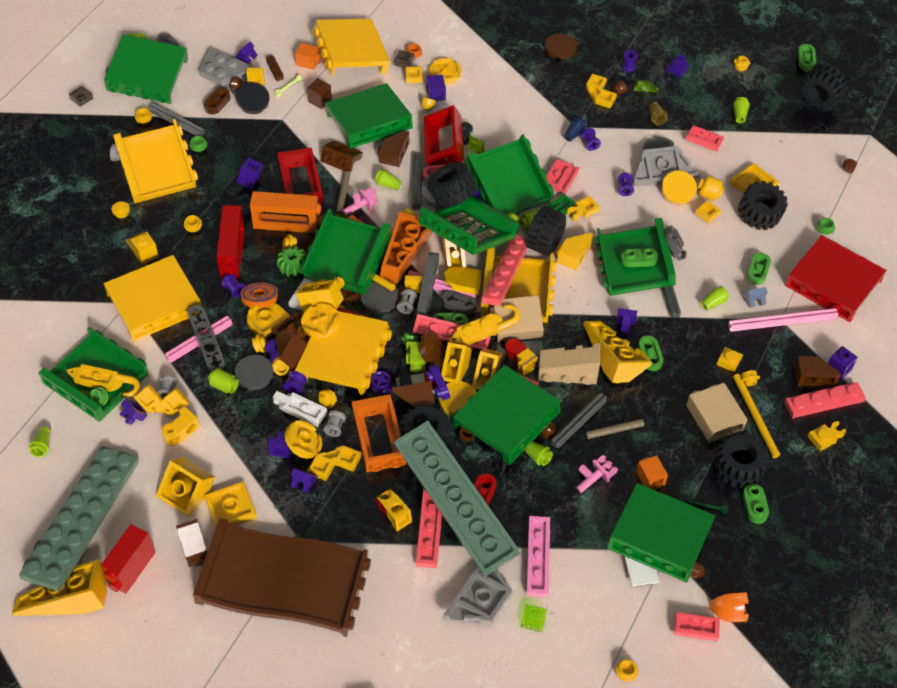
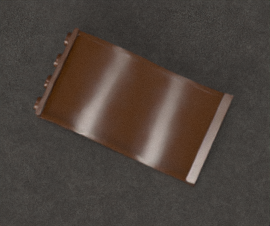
[193,518,371,637]

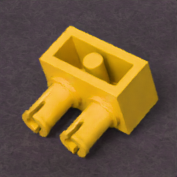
[296,277,345,312]

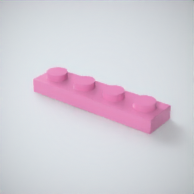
[526,516,550,597]

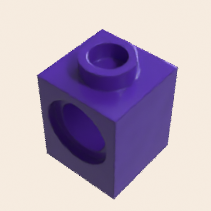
[426,74,446,102]
[236,157,264,190]
[828,346,858,381]

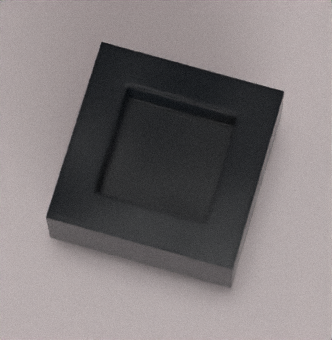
[232,193,251,216]

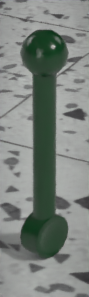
[686,498,729,514]

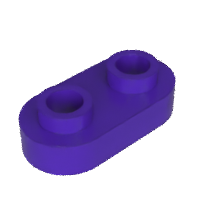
[426,364,450,401]

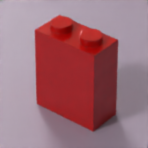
[100,524,155,594]

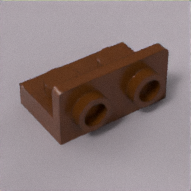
[320,141,363,172]

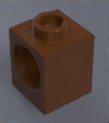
[307,78,332,109]

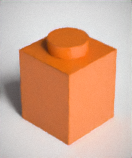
[295,43,322,70]
[636,456,668,490]

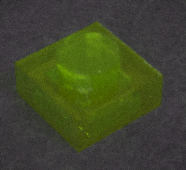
[521,604,547,633]

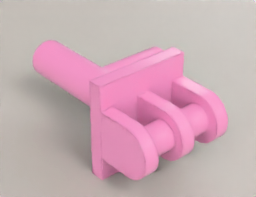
[342,188,377,216]
[576,455,618,493]

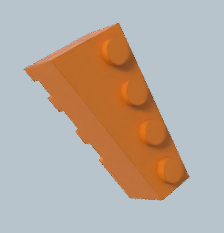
[380,211,432,284]

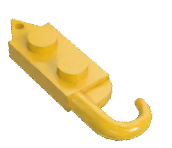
[449,304,520,346]
[66,364,140,397]

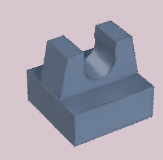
[743,287,768,308]

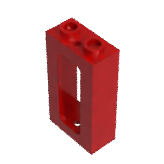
[423,105,464,166]
[277,148,323,205]
[217,206,245,280]

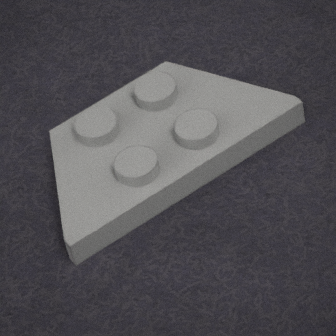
[198,47,255,86]
[633,146,700,186]
[443,567,512,626]

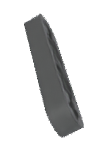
[416,252,439,318]
[188,305,225,372]

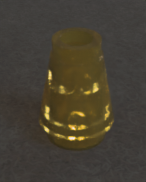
[649,102,668,125]

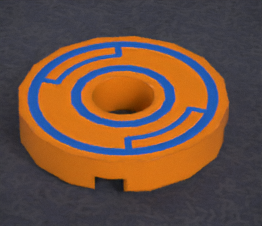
[241,282,278,308]

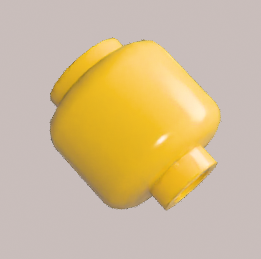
[697,175,725,201]

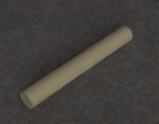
[336,171,350,215]
[585,419,644,439]

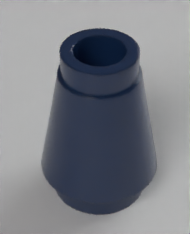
[563,117,587,142]

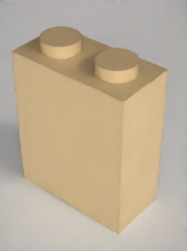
[490,295,544,342]
[686,383,748,443]

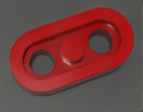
[474,474,496,506]

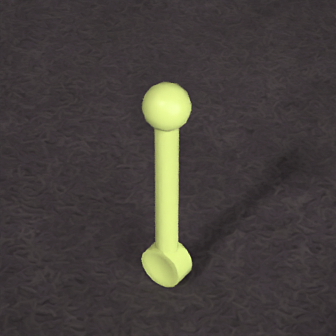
[275,75,302,96]

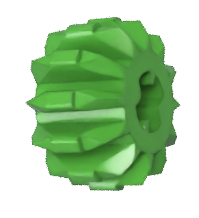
[277,246,307,277]

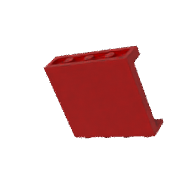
[785,235,887,322]

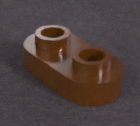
[204,87,231,115]

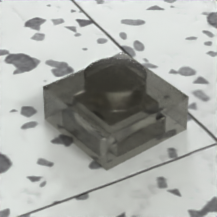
[394,50,415,68]
[69,86,93,107]

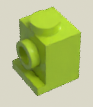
[406,342,426,373]

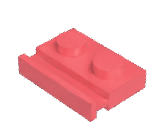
[546,159,580,195]

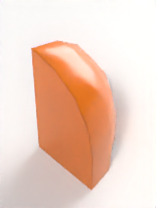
[709,592,749,622]

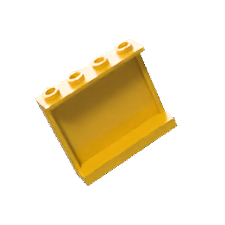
[313,18,390,76]
[113,119,198,203]
[480,248,557,323]
[104,255,201,342]
[295,311,392,396]

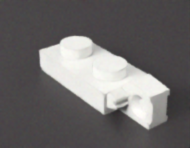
[273,391,327,427]

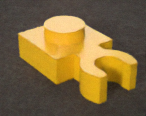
[567,195,600,221]
[808,421,846,451]

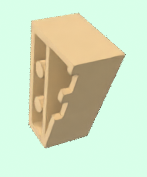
[538,343,600,385]

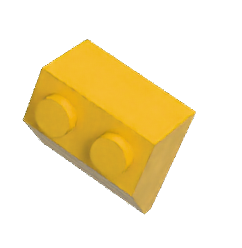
[156,457,216,516]

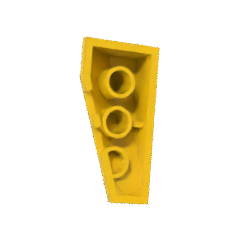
[583,321,652,383]
[12,559,107,616]

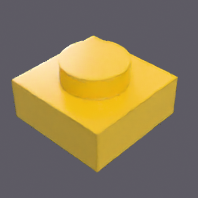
[405,66,423,83]
[246,68,265,85]
[695,201,721,224]
[405,275,424,294]
[717,347,743,373]

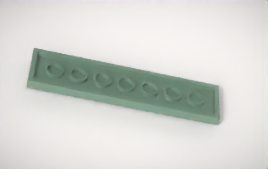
[393,421,520,577]
[19,446,139,592]

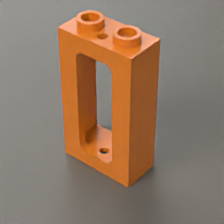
[250,191,322,233]
[352,395,406,472]

